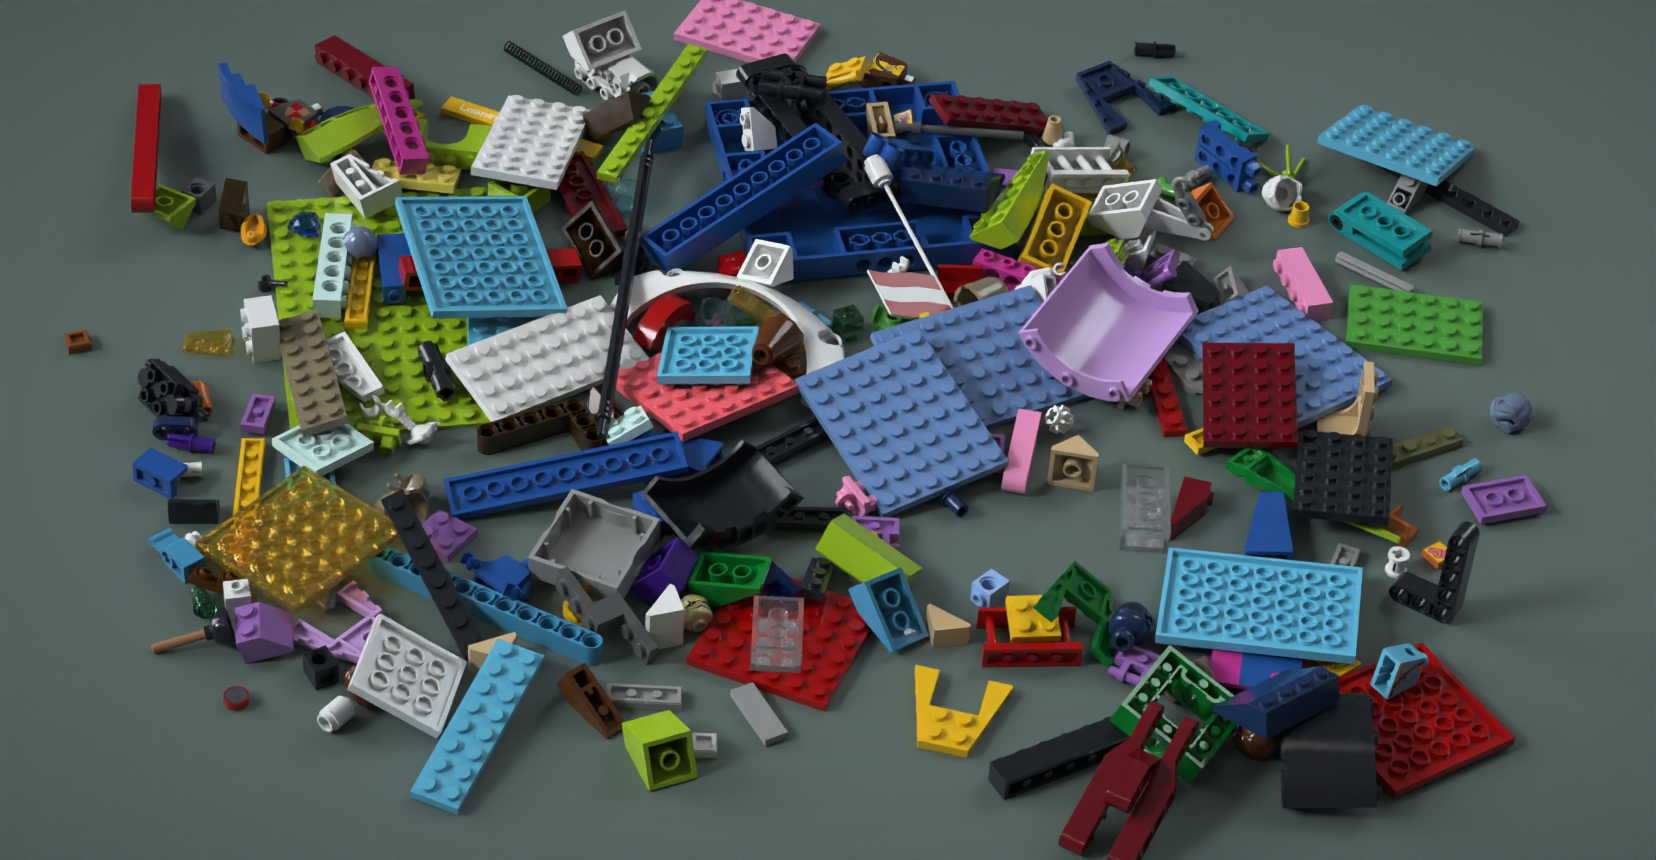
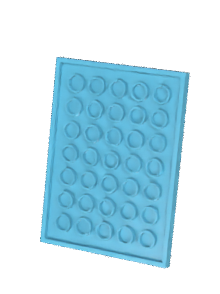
[395,196,567,319]
[1155,547,1363,664]

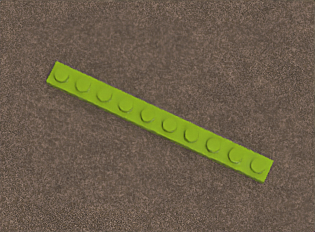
[597,44,708,184]

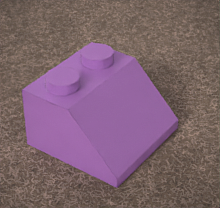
[235,602,294,664]

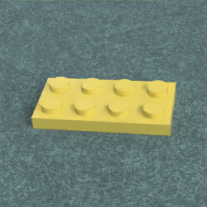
[371,158,462,194]

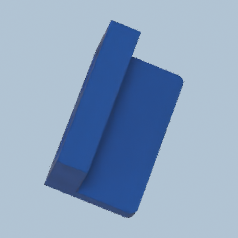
[132,448,188,499]

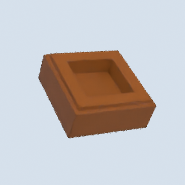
[64,330,92,355]

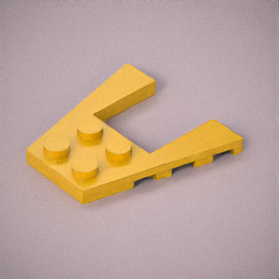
[914,665,1013,758]

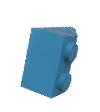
[848,567,929,652]

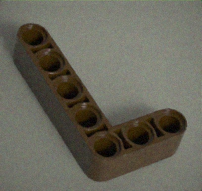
[477,398,604,455]

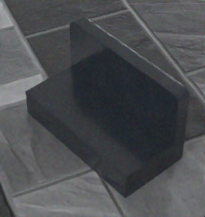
[167,499,220,524]

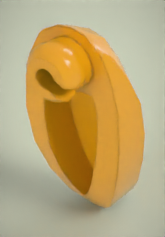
[241,213,267,247]

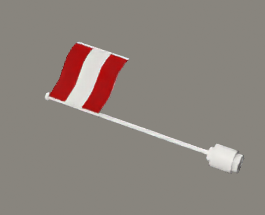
[864,154,954,319]

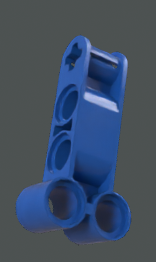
[862,132,934,171]

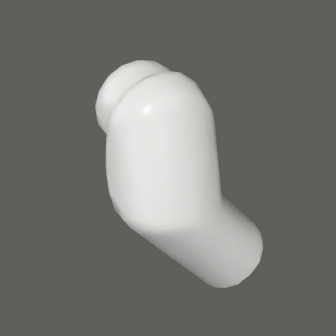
[1053,131,1074,147]

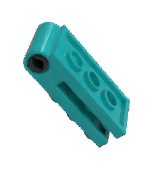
[1328,191,1432,271]

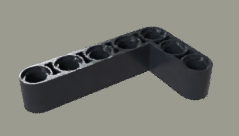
[1389,521,1480,624]

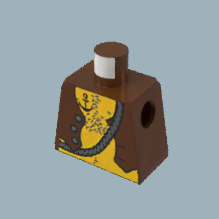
[863,52,916,88]

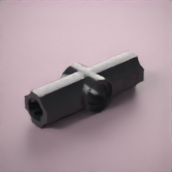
[418,340,456,401]

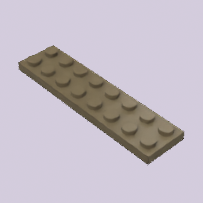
[278,309,349,438]

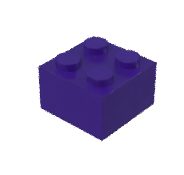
[630,537,699,607]

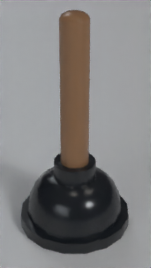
[151,608,236,653]

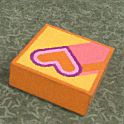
[1421,541,1447,569]

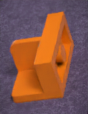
[1377,505,1419,548]

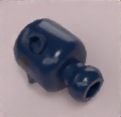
[1108,602,1154,652]

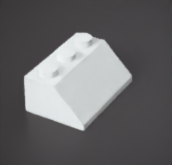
[562,10,642,71]

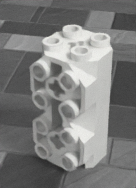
[574,54,660,101]

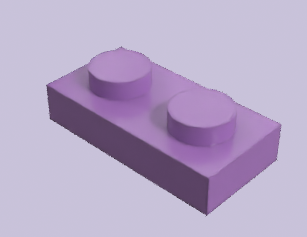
[240,393,276,434]

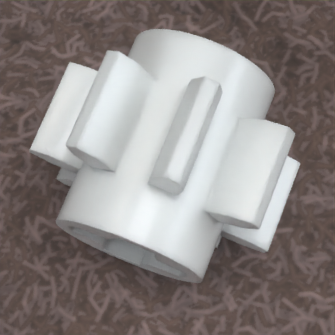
[1045,405,1074,434]

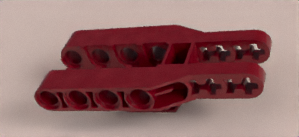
[1058,700,1199,860]

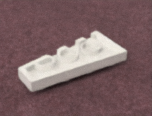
[327,331,385,402]

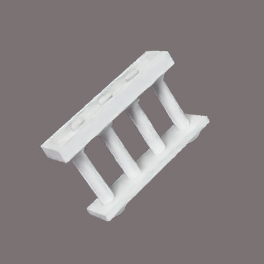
[1031,147,1130,193]

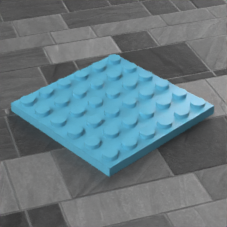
[1317,105,1476,186]

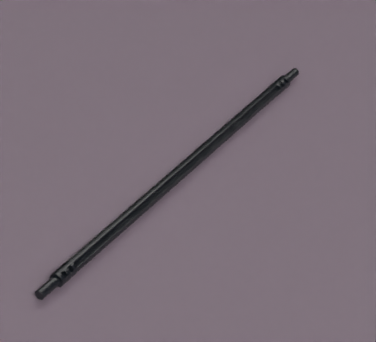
[596,139,654,440]

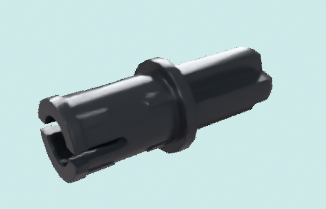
[1134,41,1176,58]

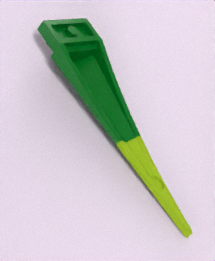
[1225,448,1401,544]

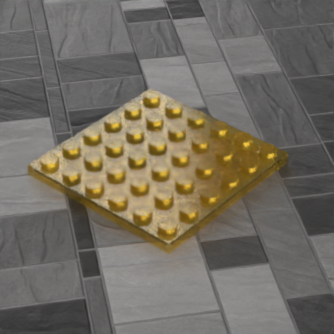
[195,466,400,614]

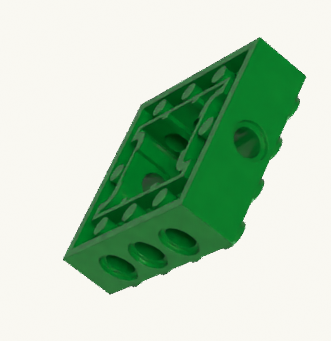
[1109,645,1237,784]

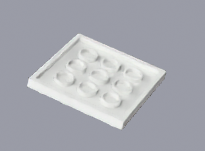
[347,613,467,739]

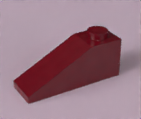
[1167,476,1215,541]

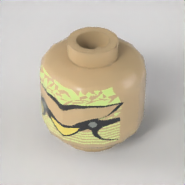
[681,594,713,632]

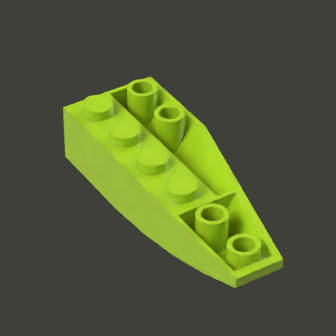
[295,99,423,164]
[969,149,1049,249]

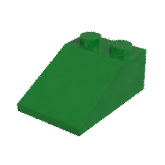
[688,551,772,608]

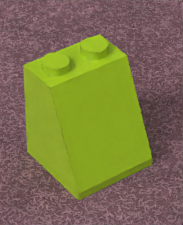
[622,710,698,791]

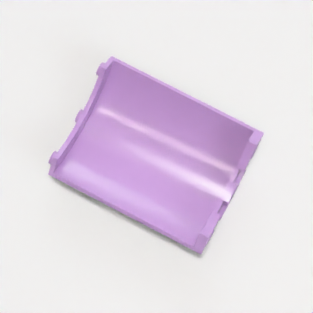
[1018,243,1198,402]

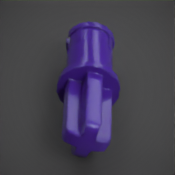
[167,433,216,454]

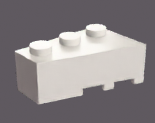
[330,154,403,219]

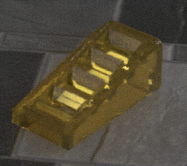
[182,329,235,356]

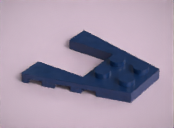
[1075,61,1176,135]

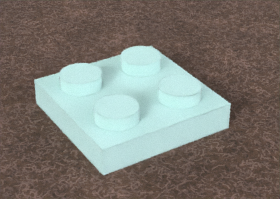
[605,405,653,445]

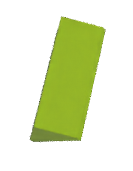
[815,514,923,586]

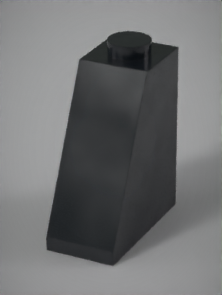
[1161,260,1221,315]

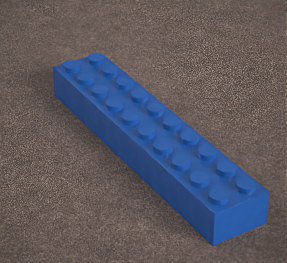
[640,123,847,273]

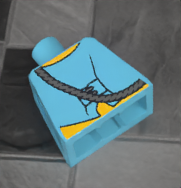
[1370,643,1429,700]

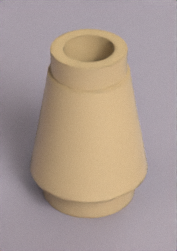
[1042,115,1063,147]

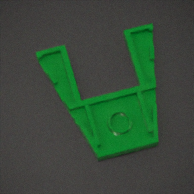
[1032,561,1115,667]

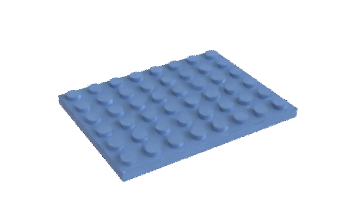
[870,285,1090,429]
[1177,285,1393,429]
[795,328,1009,517]

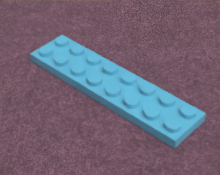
[410,639,544,815]

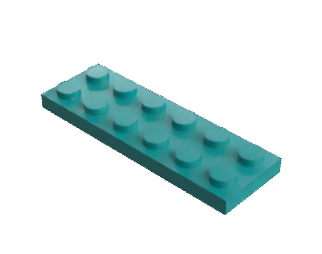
[1148,76,1270,144]

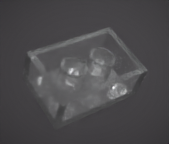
[750,595,804,673]

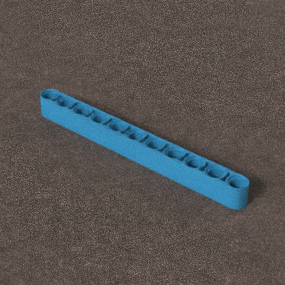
[367,543,603,666]

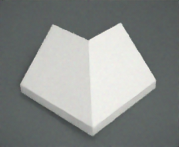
[737,239,794,287]

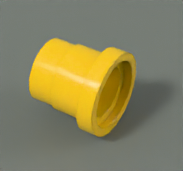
[1288,201,1310,228]

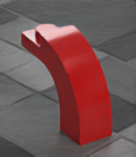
[632,294,699,351]

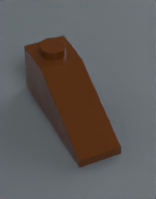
[556,663,625,739]

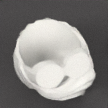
[1262,175,1303,212]

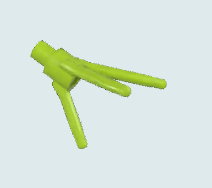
[1258,145,1306,180]

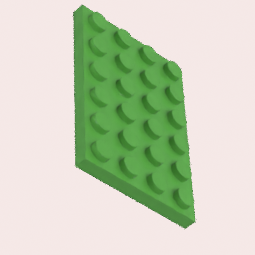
[1346,285,1483,366]

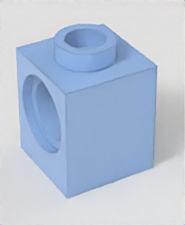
[970,568,1010,608]

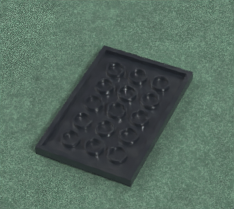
[1292,430,1393,526]

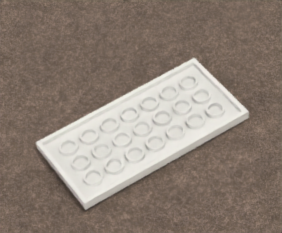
[470,95,590,190]
[445,295,649,422]

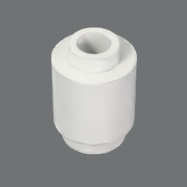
[317,696,355,732]

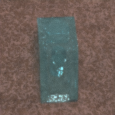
[603,177,637,214]

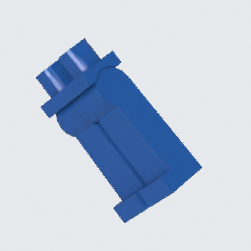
[1195,120,1262,194]

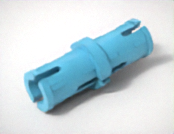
[1439,458,1482,491]

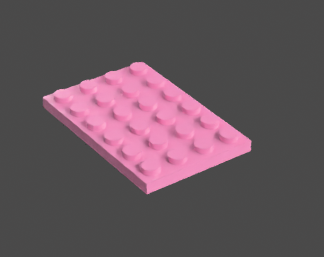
[674,0,821,63]

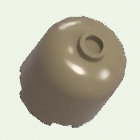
[954,277,1009,307]

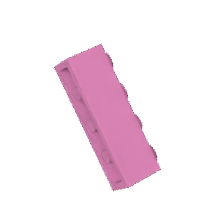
[1273,247,1333,322]

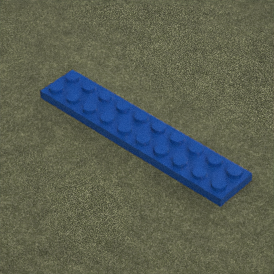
[443,431,689,520]

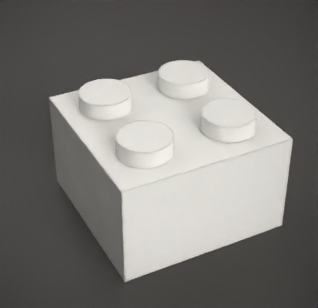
[240,295,281,364]

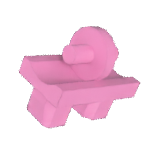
[835,476,878,516]

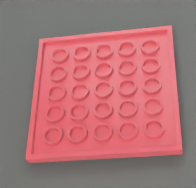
[616,353,800,442]

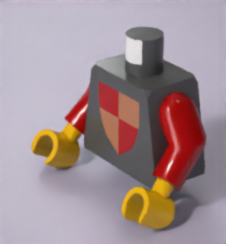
[259,92,323,146]

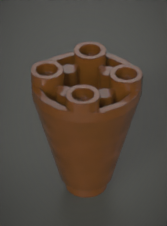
[752,313,804,365]

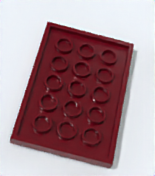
[1202,343,1298,449]

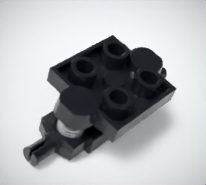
[138,359,210,422]

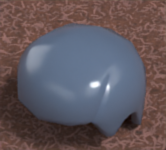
[343,226,378,259]

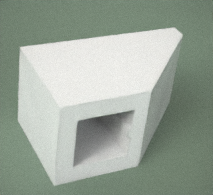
[740,107,777,151]

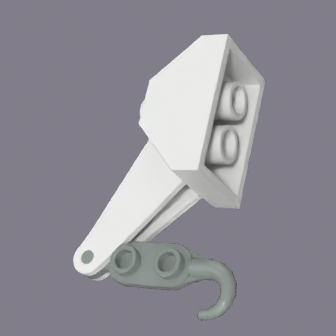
[1087,176,1214,241]

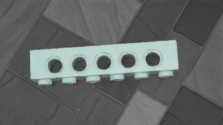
[313,213,357,318]

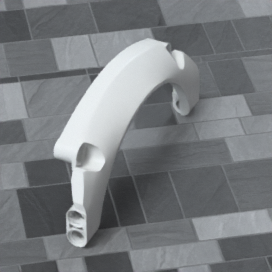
[609,268,845,409]

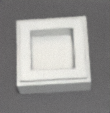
[691,733,717,758]

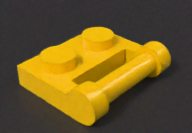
[825,56,869,91]

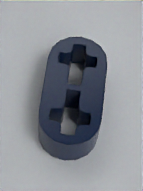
[152,416,199,440]

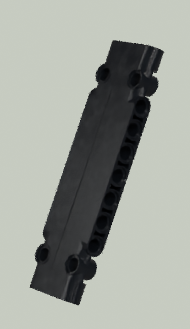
[736,53,901,213]

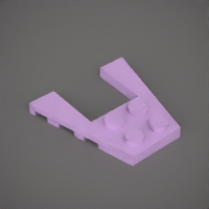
[293,580,392,664]

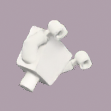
[1015,263,1067,303]

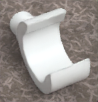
[359,395,386,419]

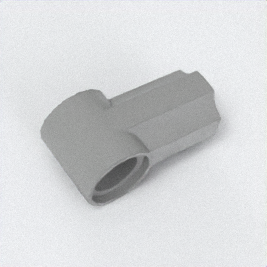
[1100,134,1131,170]

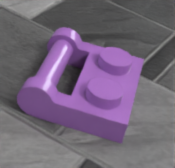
[1143,249,1180,289]

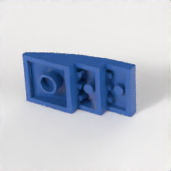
[218,62,269,144]

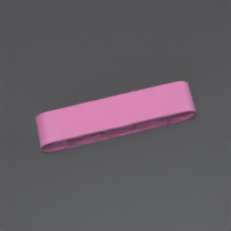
[1001,408,1042,495]

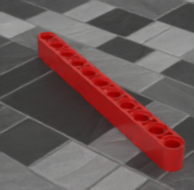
[131,84,161,213]

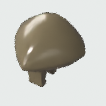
[386,473,431,497]

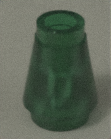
[190,586,217,619]

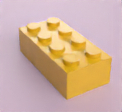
[1017,183,1092,273]

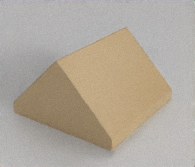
[1047,435,1099,492]

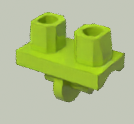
[357,415,402,455]

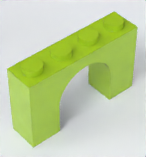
[415,118,492,170]

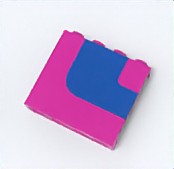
[1210,649,1307,690]

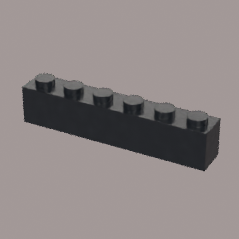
[988,716,1129,800]

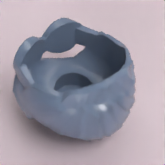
[1490,392,1532,434]

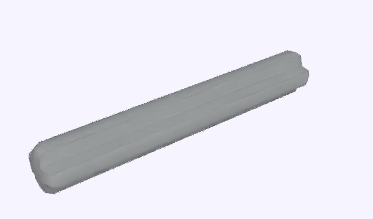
[1335,252,1415,293]

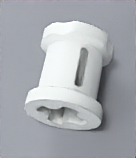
[1385,546,1410,579]

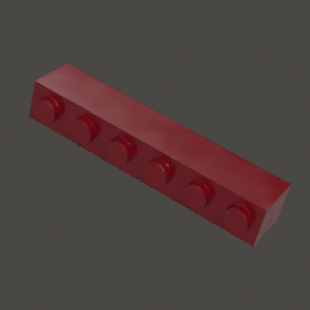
[315,35,415,99]

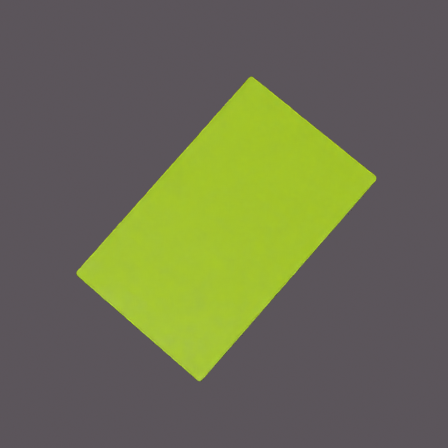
[267,187,491,433]

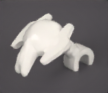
[384,400,440,445]

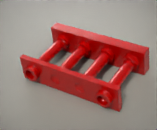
[976,607,1083,668]

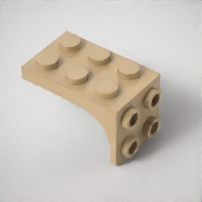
[1317,361,1379,436]

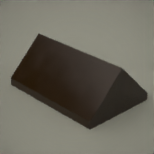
[583,91,651,143]
[561,201,624,280]

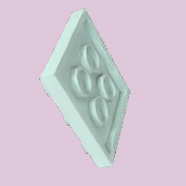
[272,424,374,478]

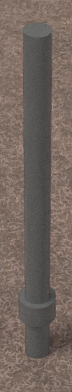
[894,122,1024,140]

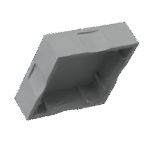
[528,489,661,601]

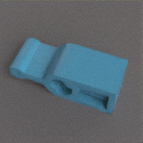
[148,528,205,584]

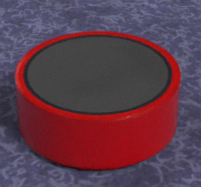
[223,686,249,711]

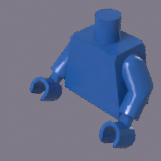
[460,551,532,602]

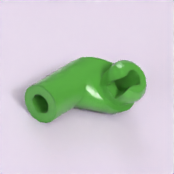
[1157,177,1176,199]

